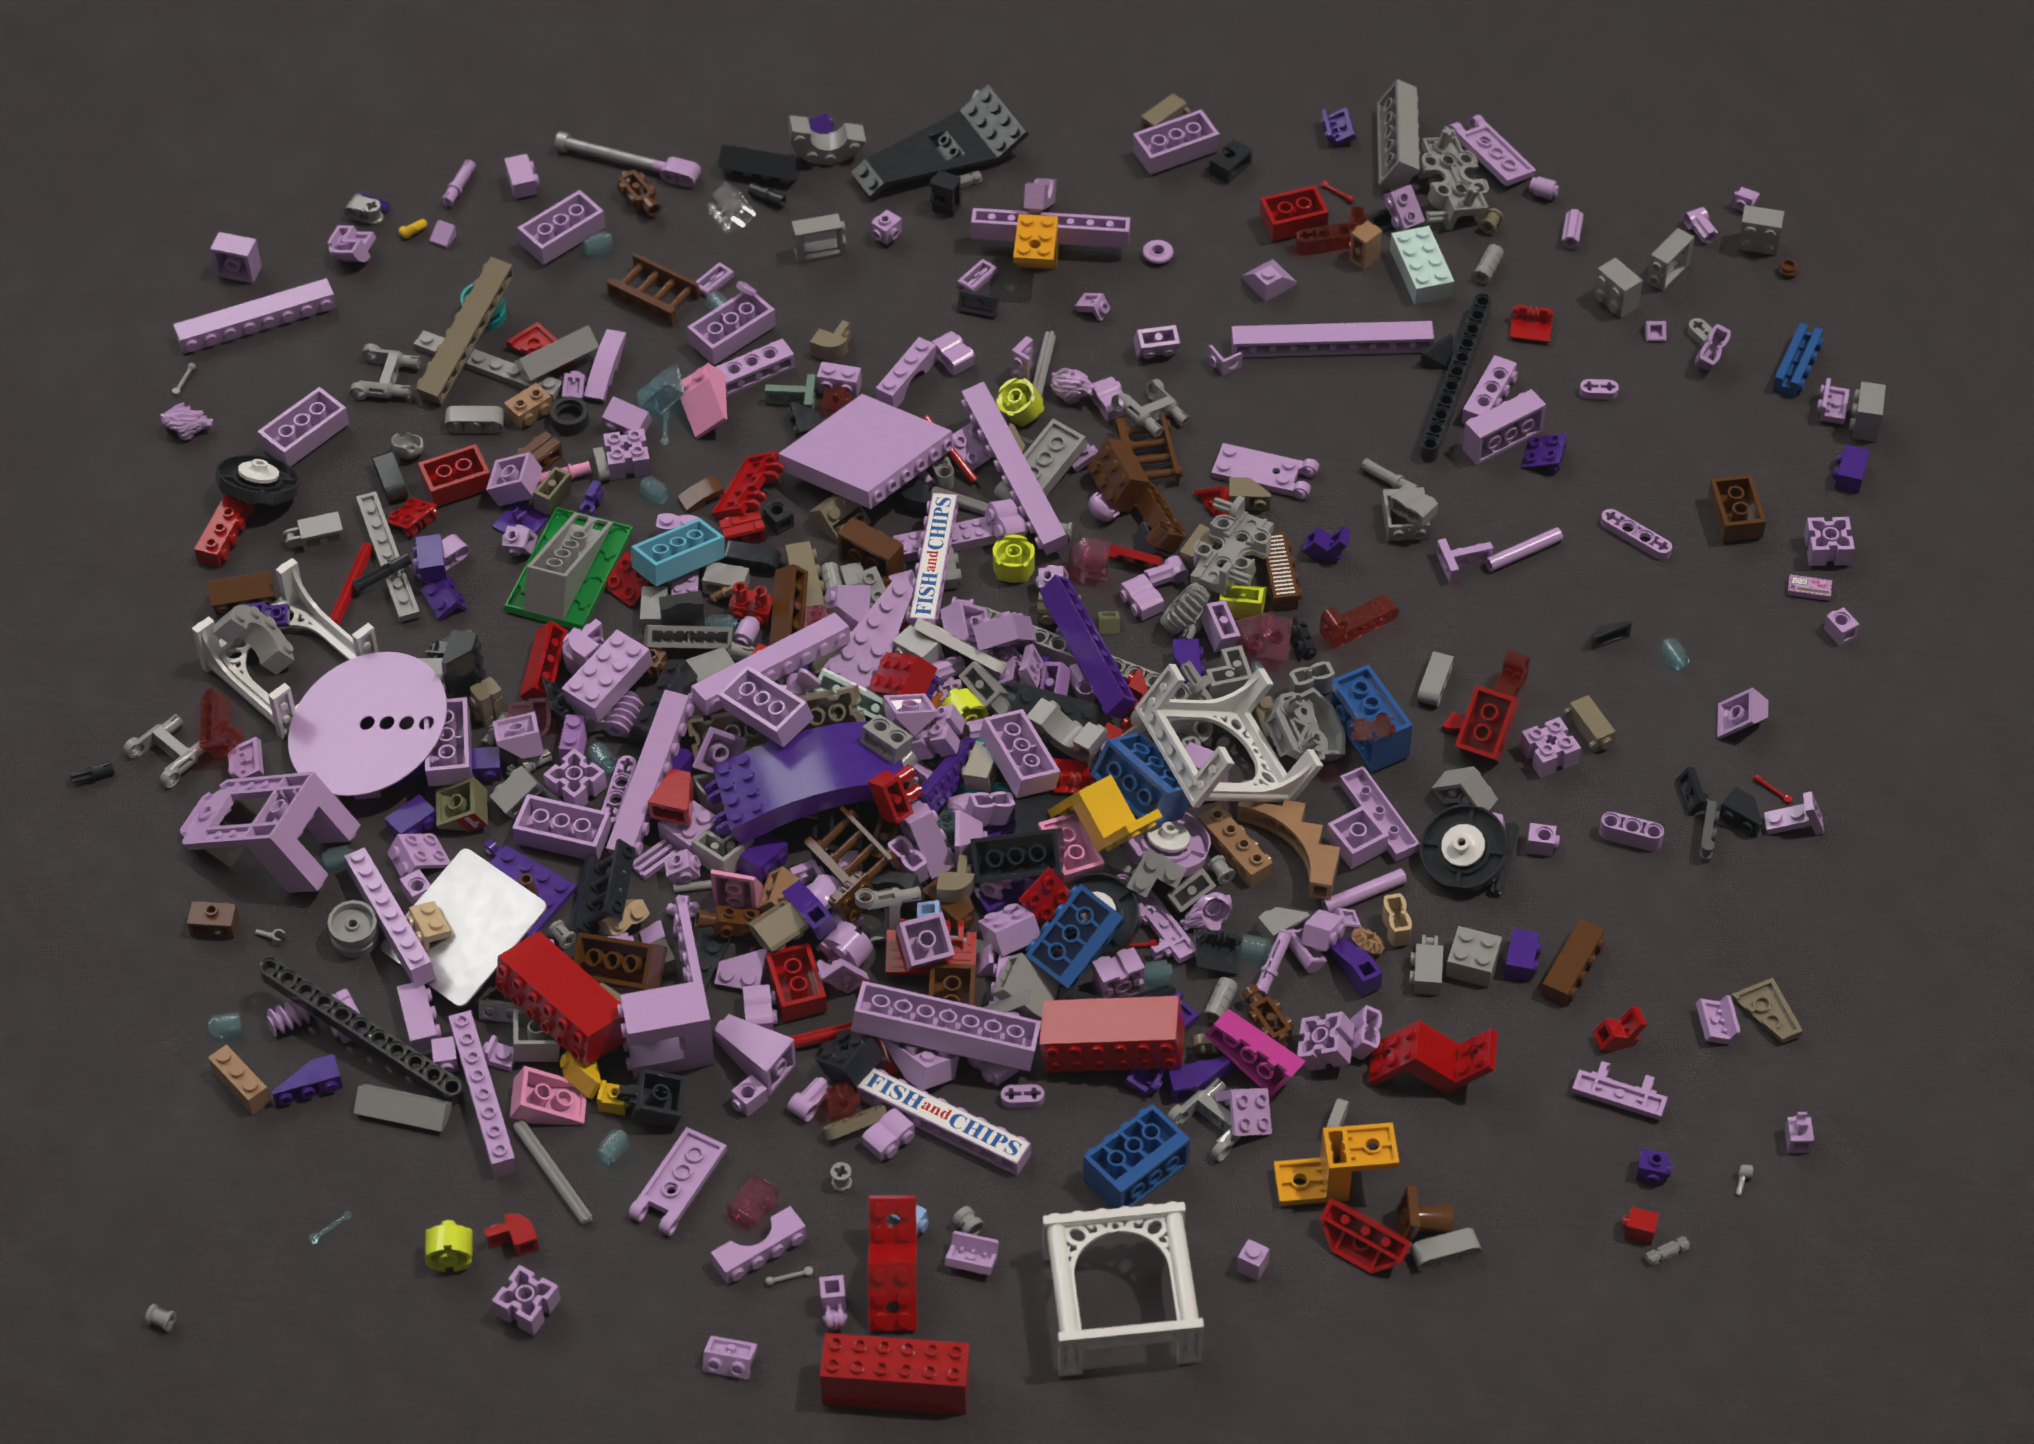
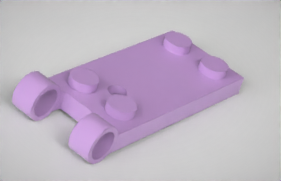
[1447,115,1536,186]
[1211,443,1319,500]
[628,1127,727,1236]

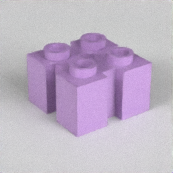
[603,428,651,481]
[1804,517,1855,566]
[910,704,965,760]
[1520,717,1581,778]
[543,749,607,807]
[1092,947,1145,998]
[1297,1012,1355,1071]
[492,1265,561,1336]

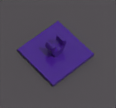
[492,501,550,534]

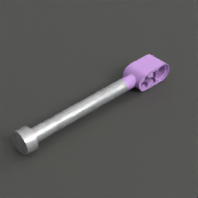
[554,131,701,188]

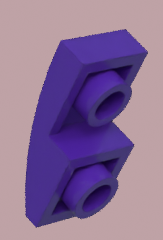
[244,602,290,627]

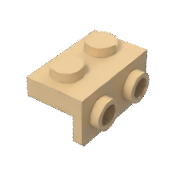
[406,901,451,951]

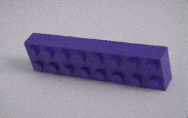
[918,737,976,813]

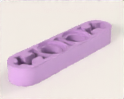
[1601,509,1672,560]
[601,756,637,829]

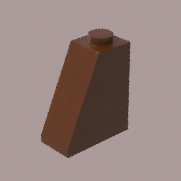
[922,865,975,933]

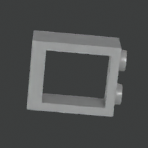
[792,214,846,263]
[1647,228,1694,291]
[1382,487,1430,541]

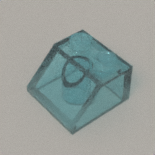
[636,363,684,417]

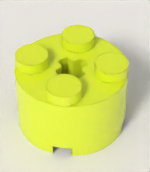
[996,378,1044,427]
[993,534,1035,583]
[941,688,989,737]
[425,1220,473,1272]

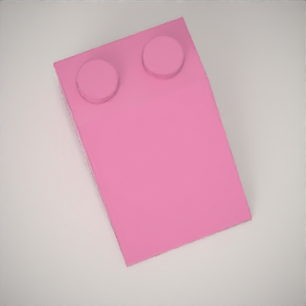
[679,363,727,439]
[1038,812,1105,885]
[710,869,763,913]
[510,1066,587,1125]

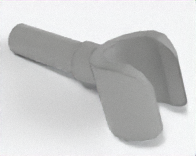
[255,929,285,946]
[1735,1165,1753,1196]

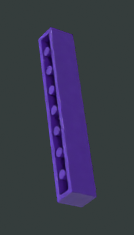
[1039,574,1137,719]

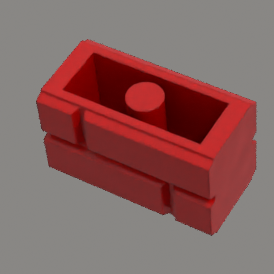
[719,511,766,544]

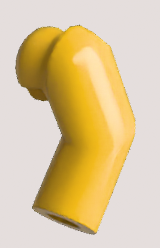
[398,219,427,239]

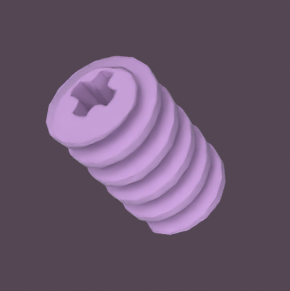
[603,691,644,738]
[267,995,318,1037]

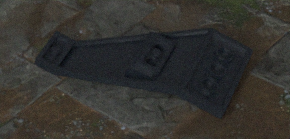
[851,84,1029,199]
[1011,683,1102,834]

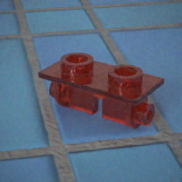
[1349,714,1396,742]

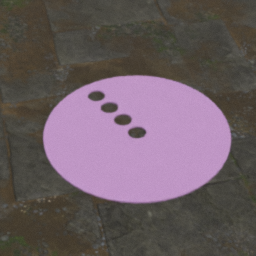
[288,652,447,796]

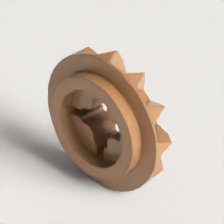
[1351,927,1386,954]

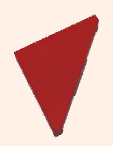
[1193,486,1229,516]

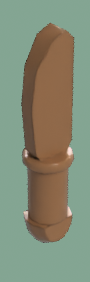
[710,581,743,602]

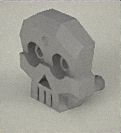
[1264,687,1345,762]

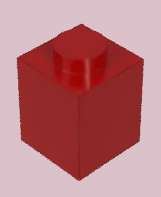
[1622,1207,1659,1245]

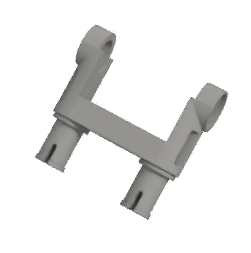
[349,344,421,400]
[1111,379,1190,438]
[123,714,212,788]
[855,886,921,946]
[1167,1078,1242,1162]

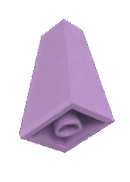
[715,1014,796,1096]

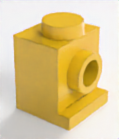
[597,1080,631,1115]

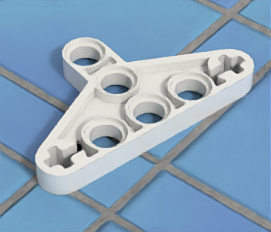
[913,618,1007,674]

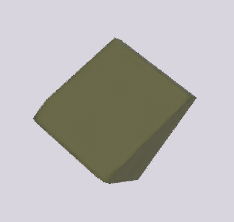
[1098,611,1120,634]

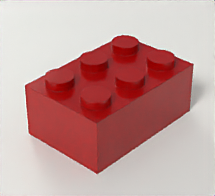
[1259,185,1329,241]
[418,444,490,506]
[868,652,938,697]
[1455,685,1520,762]
[765,942,827,1022]

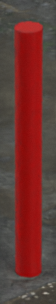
[922,415,978,483]

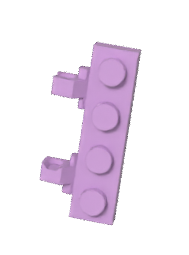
[1135,889,1196,964]
[1572,1061,1668,1120]

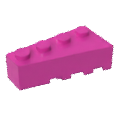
[1204,1009,1305,1097]

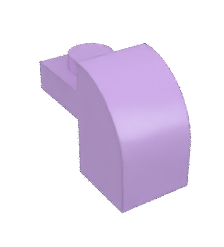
[569,619,603,667]

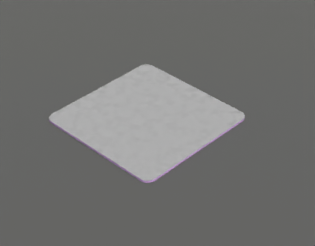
[381,849,547,1006]

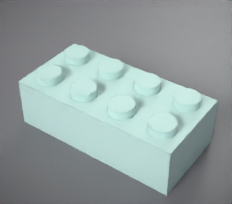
[1390,226,1454,305]

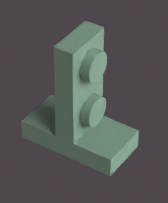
[765,374,816,410]

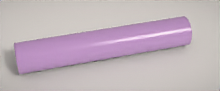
[1485,527,1563,572]
[1321,868,1407,913]

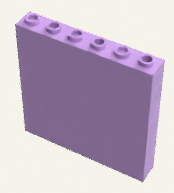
[778,394,954,509]

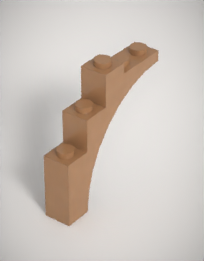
[1237,800,1340,900]

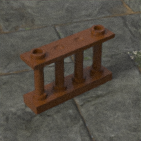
[607,253,700,327]
[1116,412,1183,487]
[804,805,901,883]

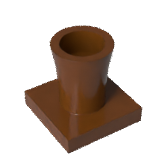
[1396,1185,1453,1242]

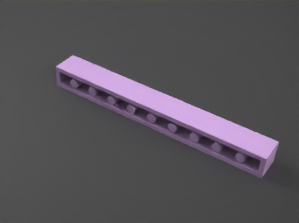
[1231,321,1434,357]
[961,381,1069,555]

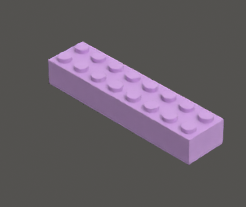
[851,981,1041,1071]

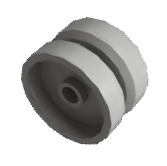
[327,900,380,958]

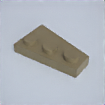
[1732,978,1803,1044]

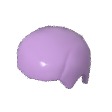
[1089,492,1120,522]

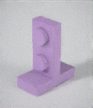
[1436,538,1493,584]
[1764,791,1824,835]

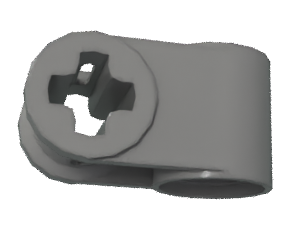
[344,194,384,225]

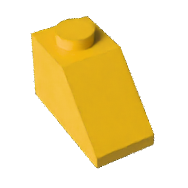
[560,1051,602,1099]

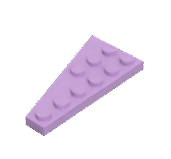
[819,575,914,689]

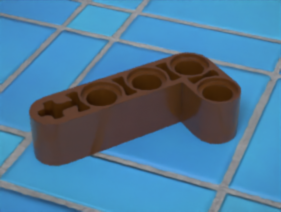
[1136,483,1187,551]

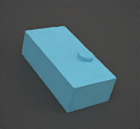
[631,518,725,586]

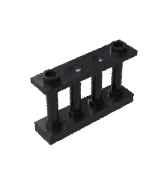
[571,838,636,935]

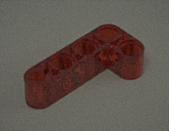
[1296,206,1370,255]
[1319,594,1400,648]
[1491,649,1530,698]
[199,688,244,759]

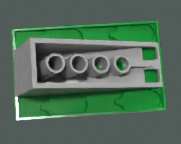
[504,507,633,631]

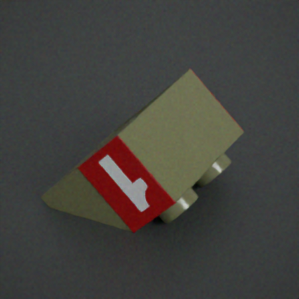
[436,777,488,832]

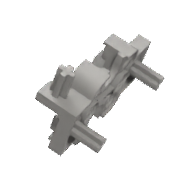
[1418,127,1489,230]
[1190,496,1274,602]
[1120,660,1213,746]

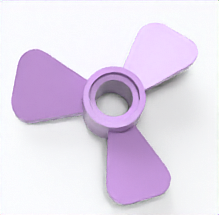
[779,668,821,696]

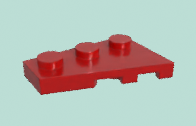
[506,322,575,370]

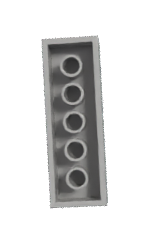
[1377,79,1420,191]

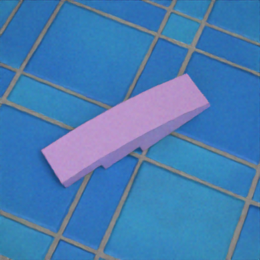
[584,329,626,402]

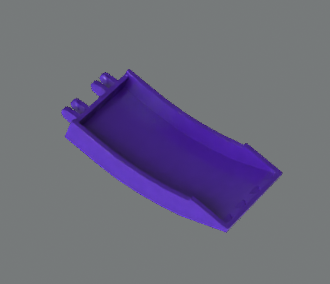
[704,721,910,845]

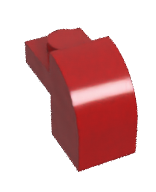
[1592,1006,1647,1052]
[484,1214,539,1257]

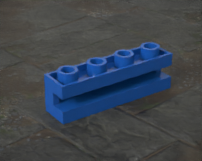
[1773,322,1825,398]

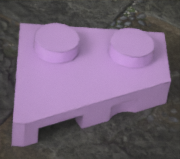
[715,949,768,990]

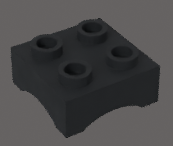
[659,591,705,626]
[871,870,927,915]

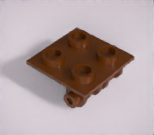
[828,871,874,923]

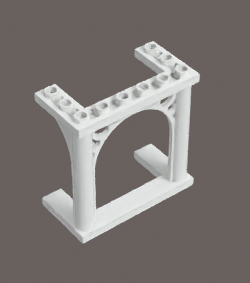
[192,558,379,739]
[1135,664,1323,807]
[1043,1201,1204,1376]

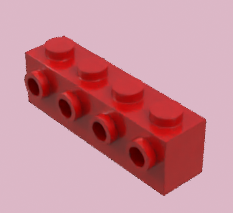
[194,494,255,568]
[519,621,568,707]

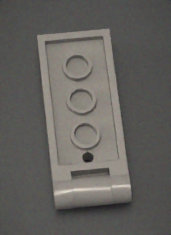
[994,419,1088,507]

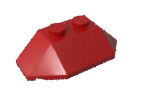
[1319,1198,1412,1274]

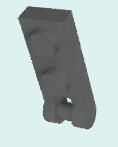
[1699,800,1720,863]

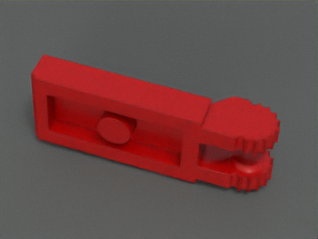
[1104,544,1164,568]

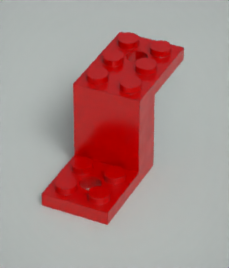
[1368,1020,1498,1094]
[868,1195,917,1331]

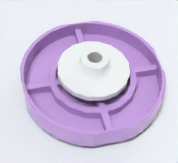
[1122,812,1211,877]

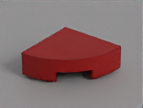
[1442,711,1465,733]

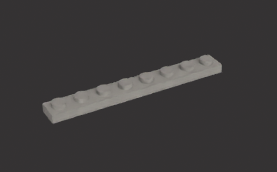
[414,331,563,400]
[356,491,421,622]

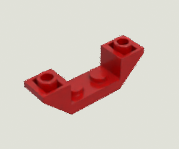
[1105,668,1148,744]

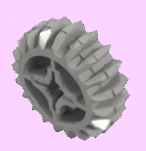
[1160,582,1210,634]

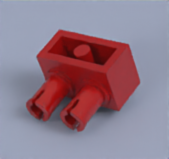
[728,581,774,628]
[868,764,923,824]

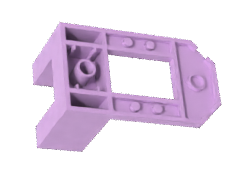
[180,772,360,893]
[617,896,715,1079]

